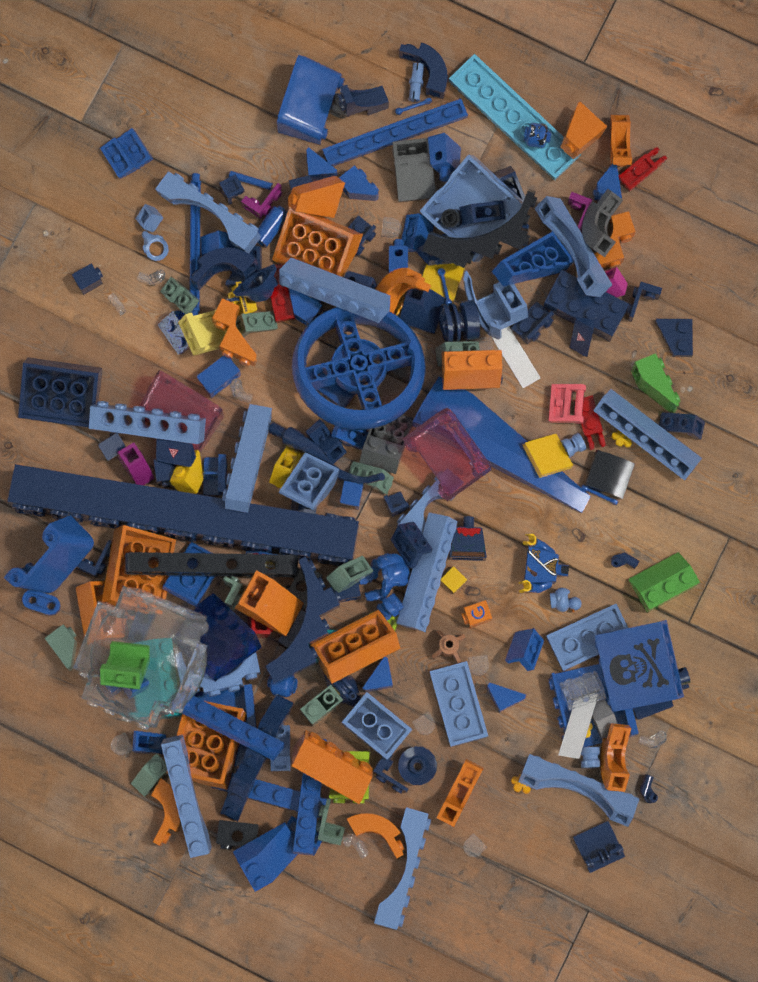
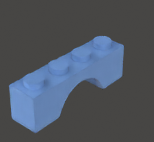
[397,469,465,534]

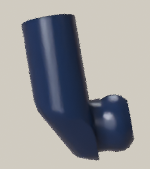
[611,552,640,569]
[640,774,658,804]

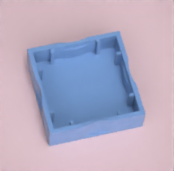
[420,155,523,262]

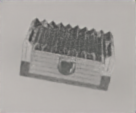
[560,671,606,710]

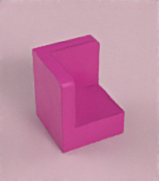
[604,267,627,297]

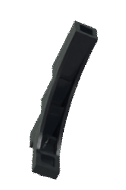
[422,189,537,268]

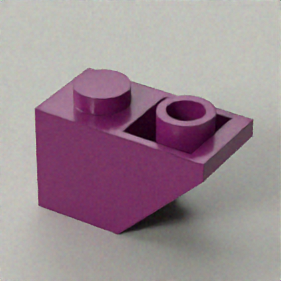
[118,442,155,485]

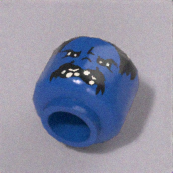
[524,122,551,148]

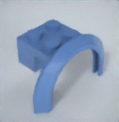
[463,271,528,340]

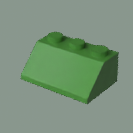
[628,552,700,613]

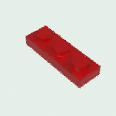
[270,264,295,323]

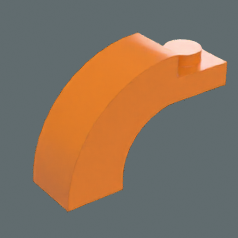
[610,115,632,167]
[600,723,631,792]
[437,759,484,827]
[151,778,181,846]
[347,813,405,859]

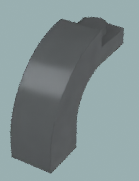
[582,189,623,257]

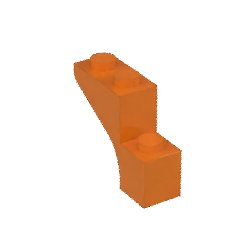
[594,211,635,269]
[212,298,257,367]

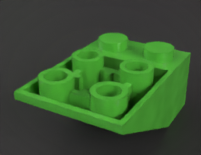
[631,353,680,413]

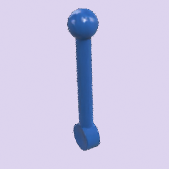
[395,98,432,115]
[438,268,452,306]
[581,484,618,505]

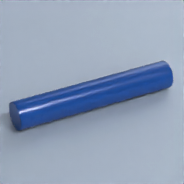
[229,171,273,190]

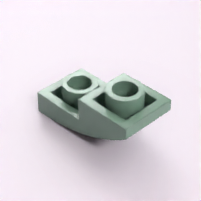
[160,277,199,314]

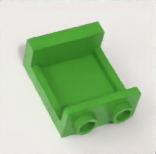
[100,641,150,689]

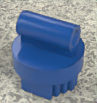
[376,593,404,620]

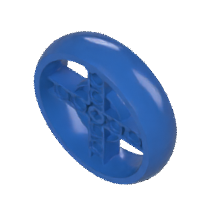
[292,307,425,430]

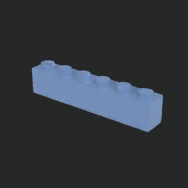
[279,258,390,323]
[593,389,702,480]
[222,404,272,513]
[396,513,458,632]

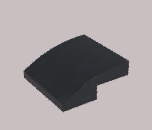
[584,450,635,499]

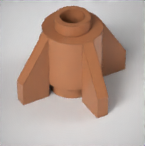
[432,630,466,664]

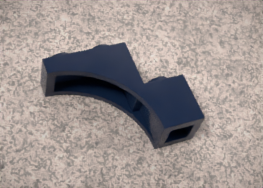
[338,85,389,117]

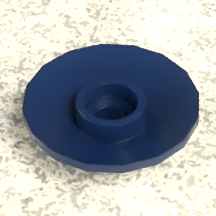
[398,746,437,785]

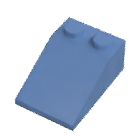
[279,452,339,510]
[342,692,412,760]

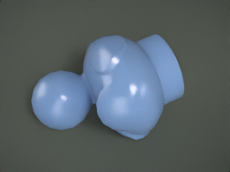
[550,587,582,613]

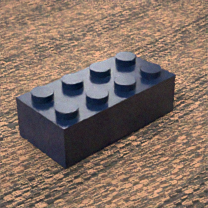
[543,270,629,342]

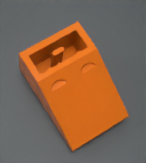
[235,570,304,637]

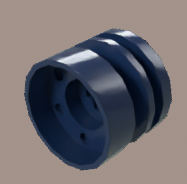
[439,300,480,342]

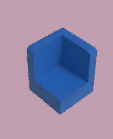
[340,481,363,510]

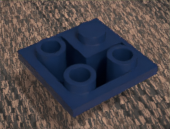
[400,289,446,334]

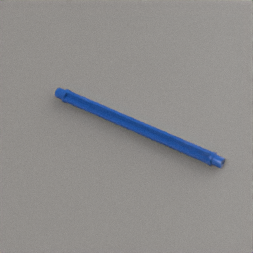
[190,173,201,316]

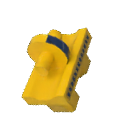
[227,281,257,316]

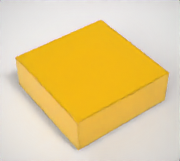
[440,566,467,594]

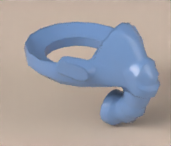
[142,231,169,261]

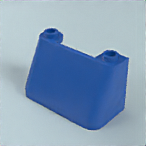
[277,55,345,145]
[4,515,94,593]

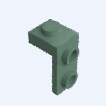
[348,462,394,495]
[316,798,345,845]

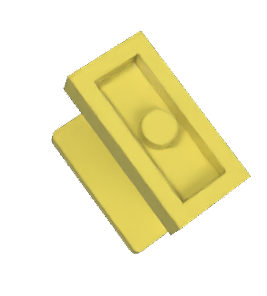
[178,310,227,356]

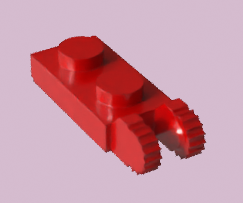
[619,147,668,192]
[574,395,606,450]

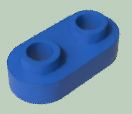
[22,590,61,616]

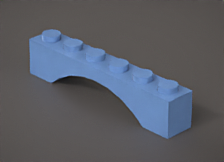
[155,171,261,253]
[535,196,612,297]
[161,735,212,858]
[518,754,639,827]
[374,808,431,930]

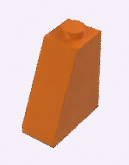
[560,102,607,160]
[288,176,345,218]

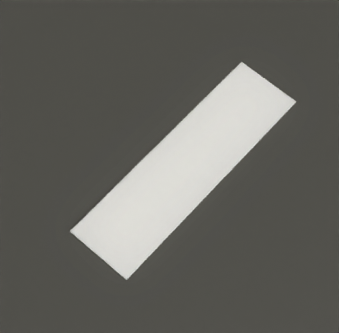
[492,326,541,388]
[558,692,598,759]

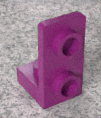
[241,183,282,219]
[568,192,592,233]

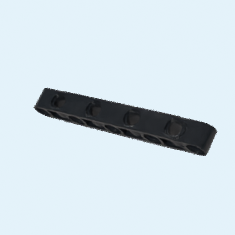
[124,552,298,577]

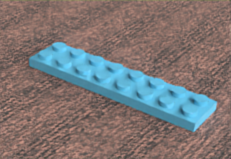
[448,54,581,181]

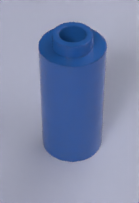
[257,206,287,248]

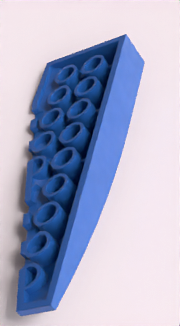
[412,377,591,513]

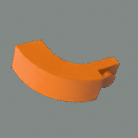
[375,268,431,313]

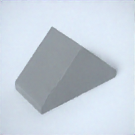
[591,698,617,741]

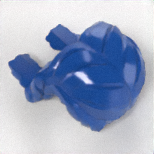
[358,553,409,601]

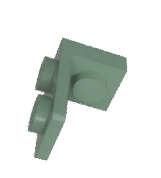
[236,311,278,337]

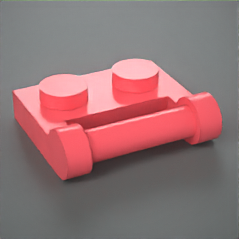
[549,384,586,424]

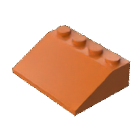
[272,207,363,277]
[101,525,176,614]
[166,701,247,790]

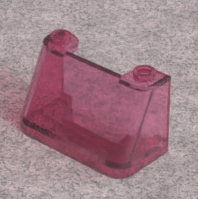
[139,370,224,453]
[403,408,492,502]

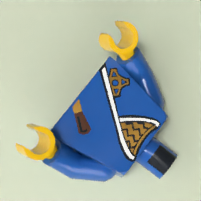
[518,534,569,593]

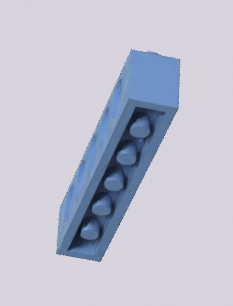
[89,401,206,444]

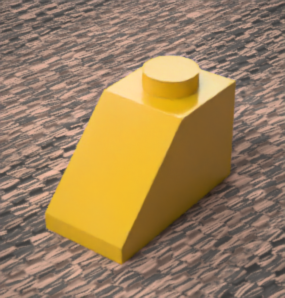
[269,446,304,488]

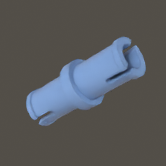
[408,63,424,102]

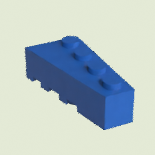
[492,231,574,286]

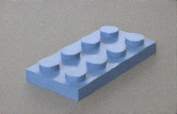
[546,604,628,671]
[429,661,488,747]

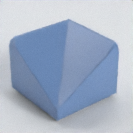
[135,204,163,232]

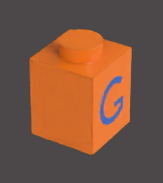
[461,600,492,628]

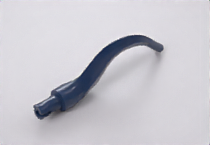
[269,422,385,484]

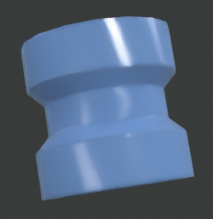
[561,433,586,458]
[581,747,601,768]

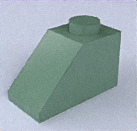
[326,555,373,593]
[45,624,77,671]
[131,753,168,797]

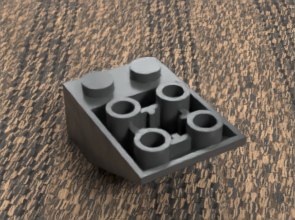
[392,138,435,202]
[359,415,414,474]

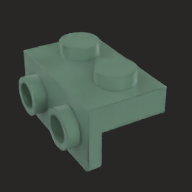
[223,576,244,611]

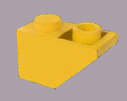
[170,450,203,494]

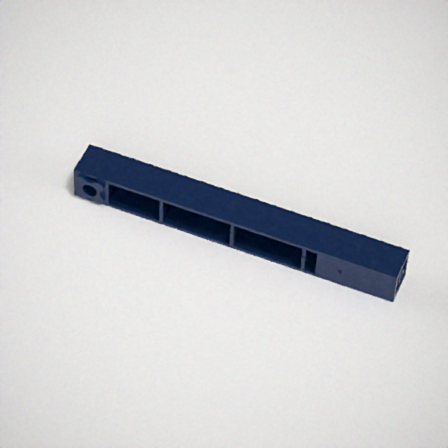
[7,464,359,566]

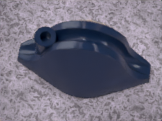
[233,264,278,302]
[323,672,361,707]

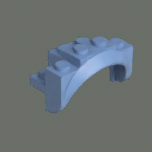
[176,636,261,697]

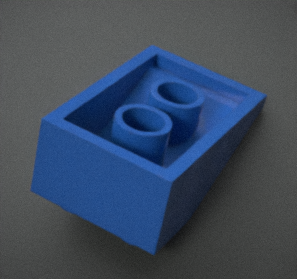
[233,822,298,892]

